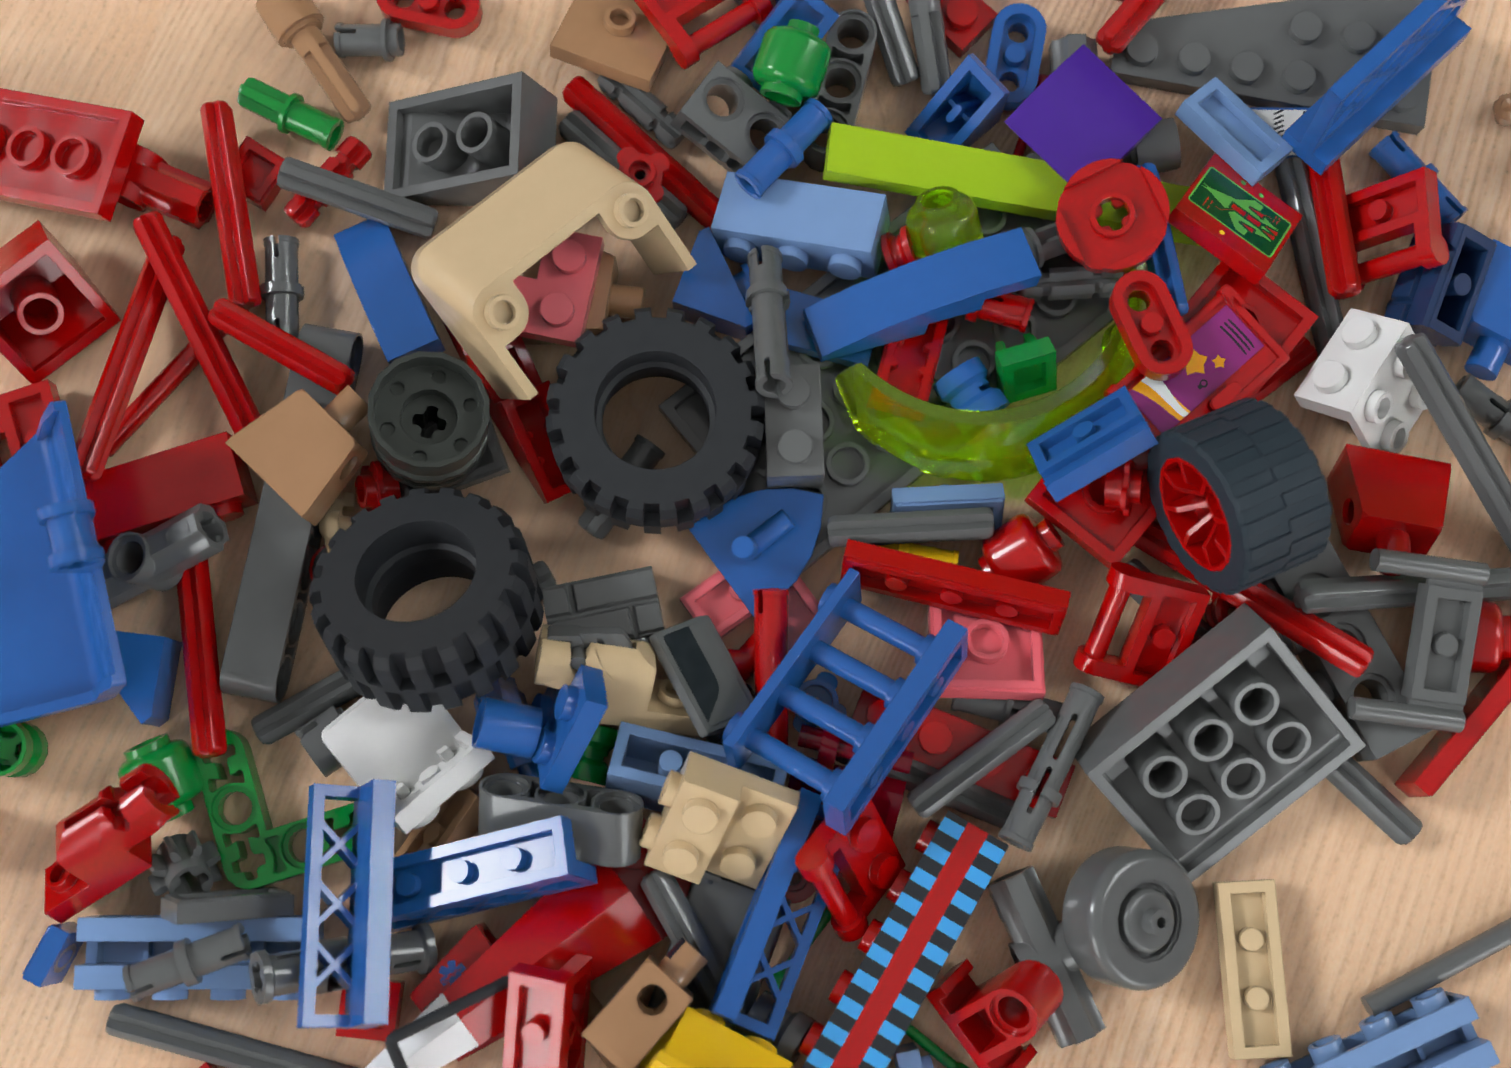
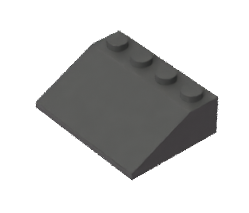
[1075,603,1366,882]

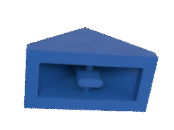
[904,53,1010,147]
[672,227,753,340]
[116,631,182,727]

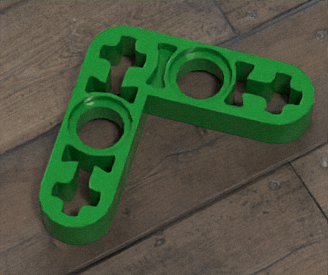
[193,729,354,889]

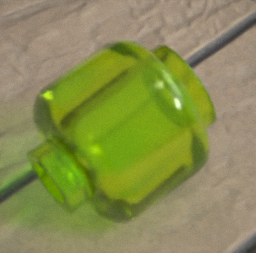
[906,186,984,259]

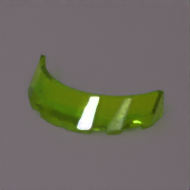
[835,262,1146,483]

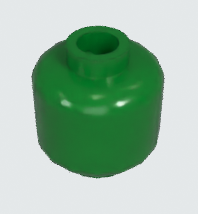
[753,19,831,107]
[118,733,203,822]

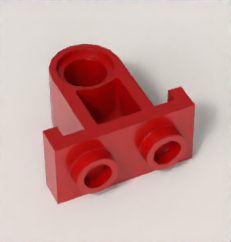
[926,959,1064,1068]

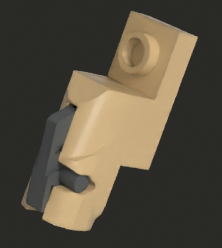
[533,624,699,736]

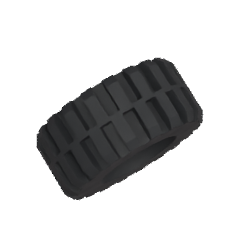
[545,307,765,534]
[309,488,544,712]

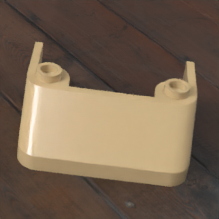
[411,142,697,400]

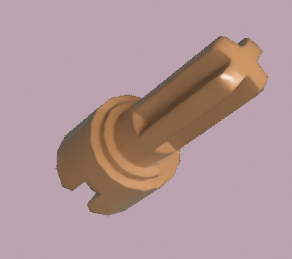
[255,0,371,123]

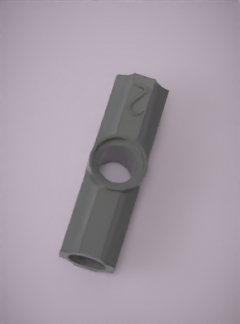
[102,503,230,609]
[987,866,1106,1048]

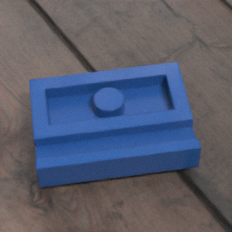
[1026,386,1158,503]

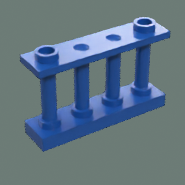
[722,568,968,836]

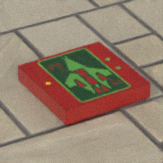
[1168,153,1303,285]

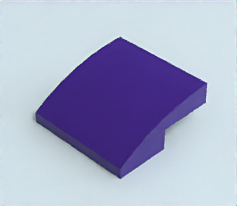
[1004,44,1162,183]

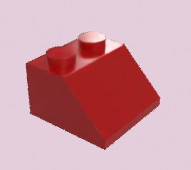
[0,220,121,384]

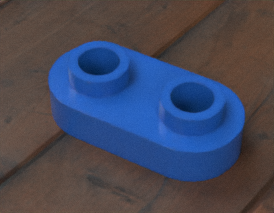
[985,3,1046,111]

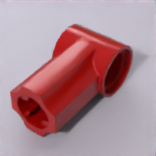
[117,144,215,230]

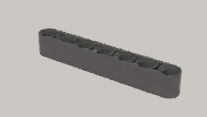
[220,323,363,703]

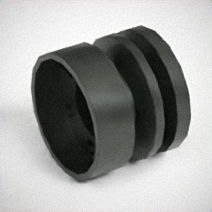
[367,351,489,490]

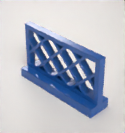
[1282,0,1472,176]

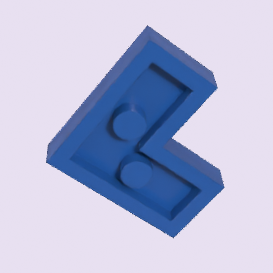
[531,664,608,794]

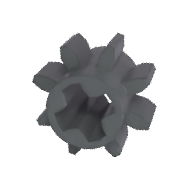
[148,830,223,896]

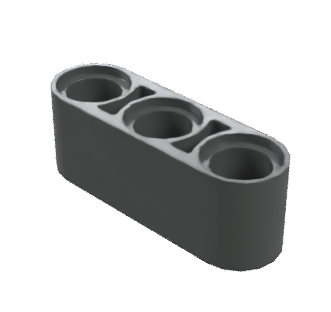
[803,9,877,172]
[478,773,644,867]

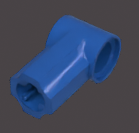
[471,677,543,759]

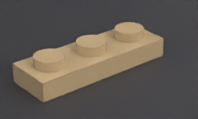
[1212,879,1292,1060]

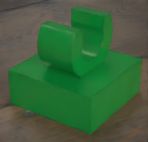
[995,333,1057,404]

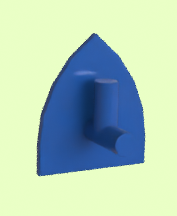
[689,488,824,617]

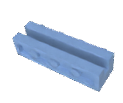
[73,915,324,1001]
[1259,987,1501,1068]

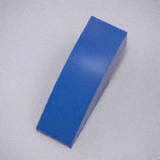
[334,219,446,364]

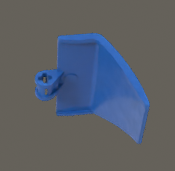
[0,400,126,727]

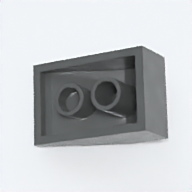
[384,71,558,206]

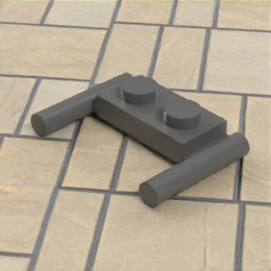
[1346,548,1490,733]

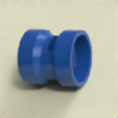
[933,357,1010,434]

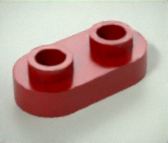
[376,0,482,38]
[1109,270,1193,381]

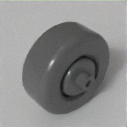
[1062,846,1199,991]

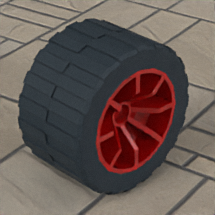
[1147,398,1332,595]

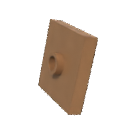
[550,0,670,93]

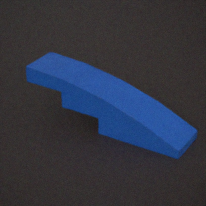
[803,227,1042,362]

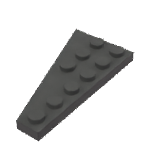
[1108,0,1432,135]

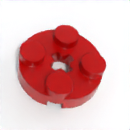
[1055,158,1170,274]

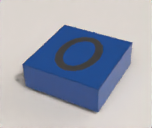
[22,921,83,987]

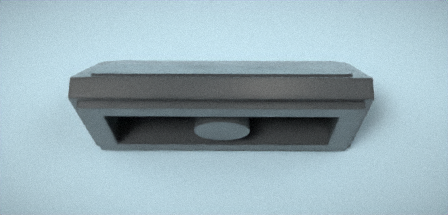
[649,615,754,738]

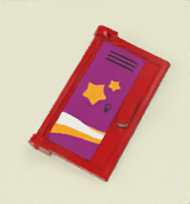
[1103,284,1290,438]

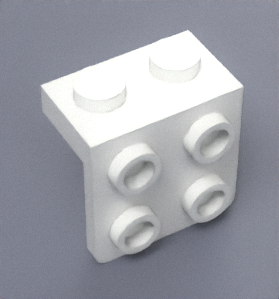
[1294,308,1427,453]
[322,697,495,835]

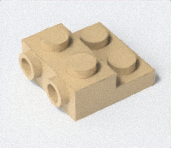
[639,751,800,889]

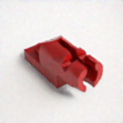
[44,763,180,924]

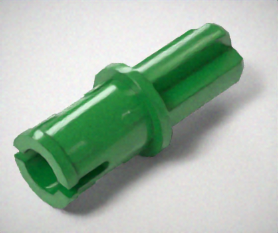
[237,78,344,151]

